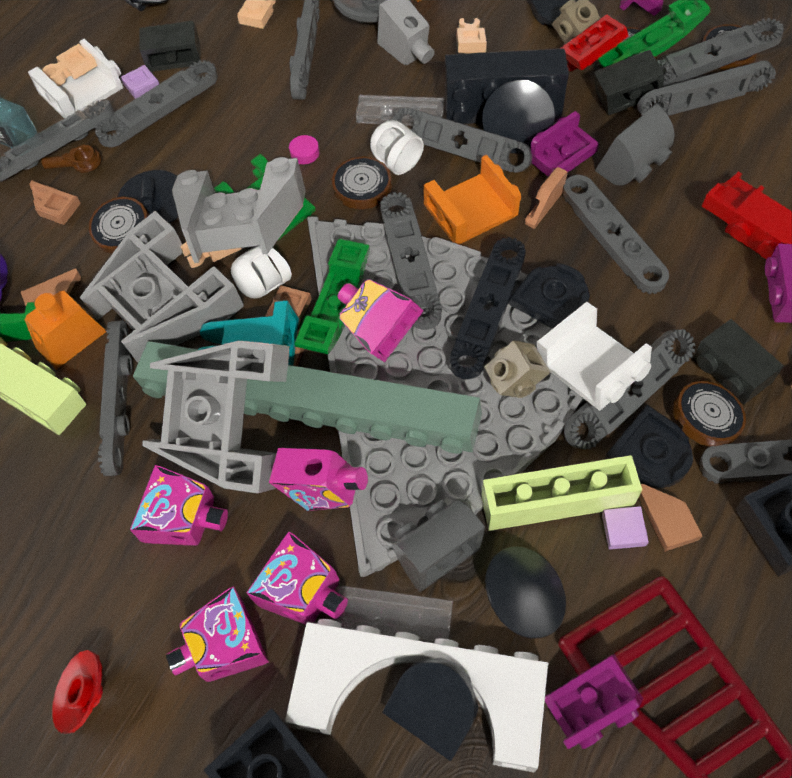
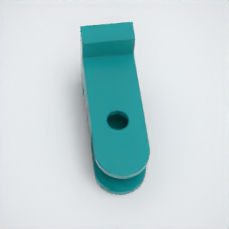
[198,301,299,366]

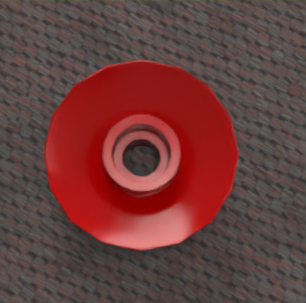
[52,650,103,734]

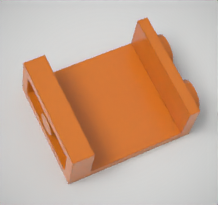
[424,155,521,245]

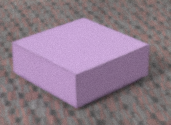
[121,65,159,99]
[602,506,648,549]

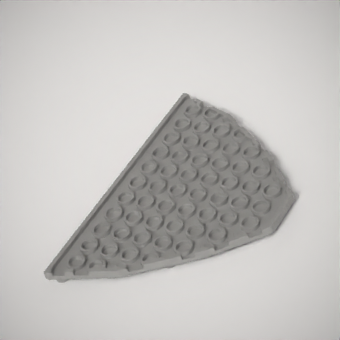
[308,217,597,577]

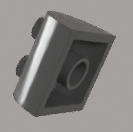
[595,104,674,185]
[393,500,485,593]

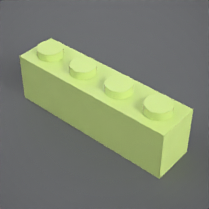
[0,338,86,435]
[481,455,642,531]

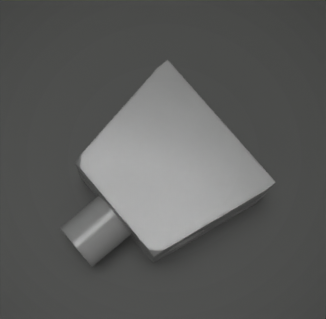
[377,0,435,65]

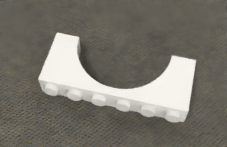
[285,619,548,772]

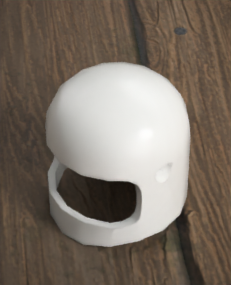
[370,120,424,175]
[231,245,292,299]

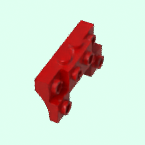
[702,171,792,259]

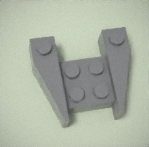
[172,157,306,263]
[80,211,244,362]
[142,341,290,493]

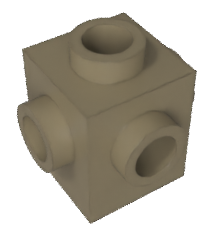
[552,0,601,44]
[484,340,550,398]

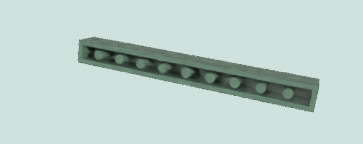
[133,341,482,454]

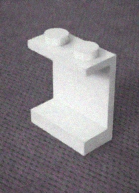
[28,39,123,119]
[537,302,652,411]

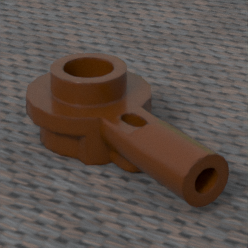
[42,145,101,173]

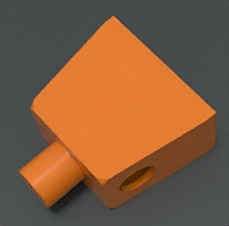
[24,291,106,370]

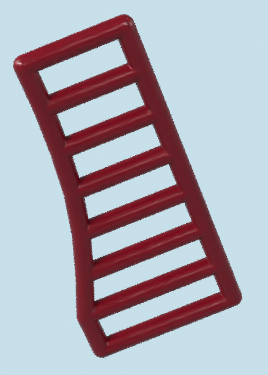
[558,576,792,778]

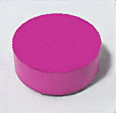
[289,135,319,164]

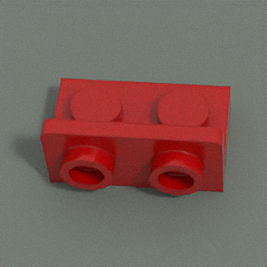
[560,14,629,72]

